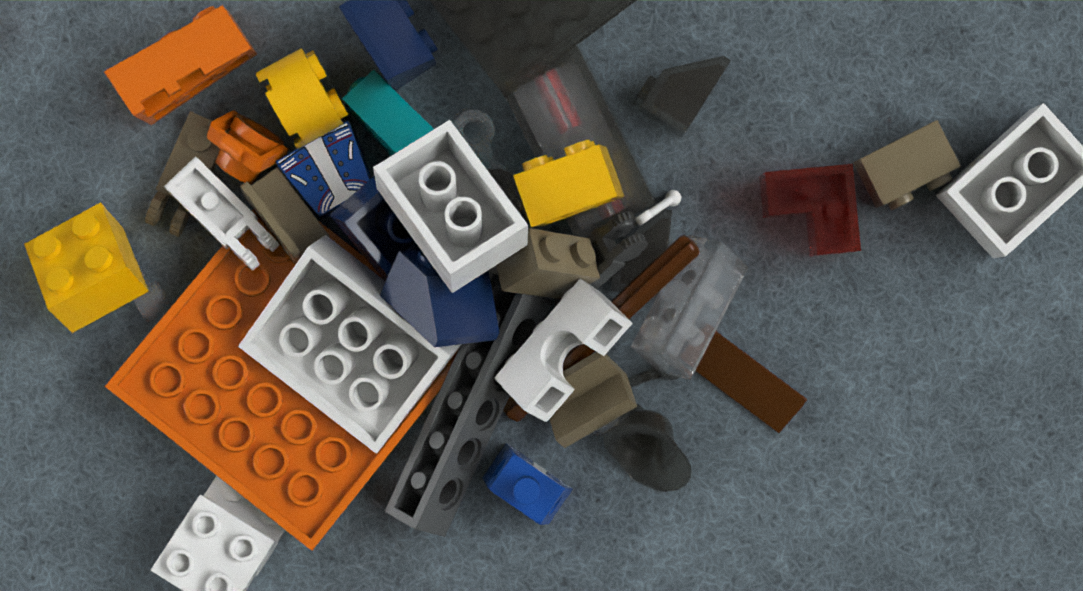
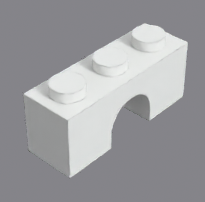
[494,278,633,422]

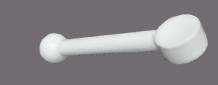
[635,190,681,226]

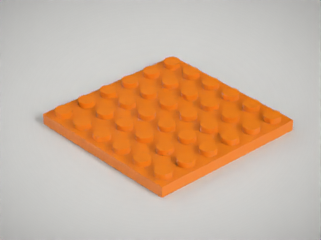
[105,210,460,551]

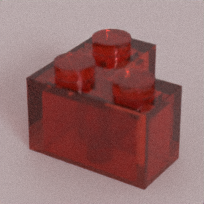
[759,164,861,257]

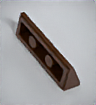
[676,322,807,433]

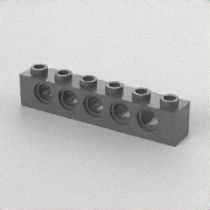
[384,274,553,537]

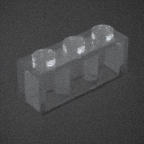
[631,235,748,380]

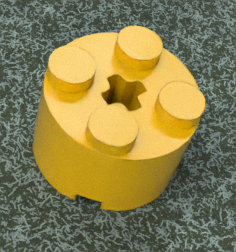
[256,48,348,149]

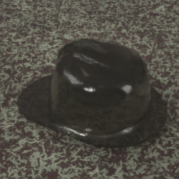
[603,403,691,492]

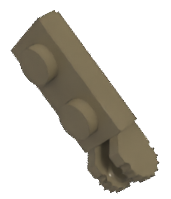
[145,111,230,237]

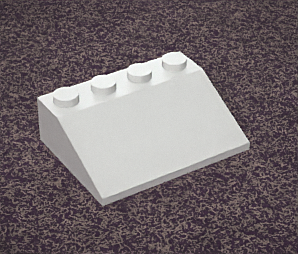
[238,235,462,454]

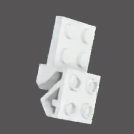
[151,476,285,591]

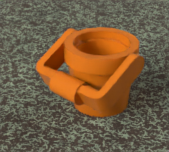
[207,110,289,184]

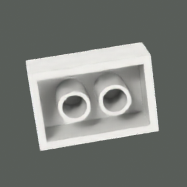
[936,103,1083,258]
[373,120,528,293]

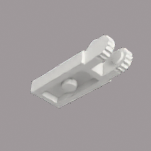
[164,156,279,271]

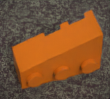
[104,5,257,125]

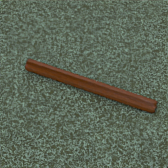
[503,235,700,422]

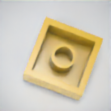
[513,139,625,227]
[24,202,149,333]

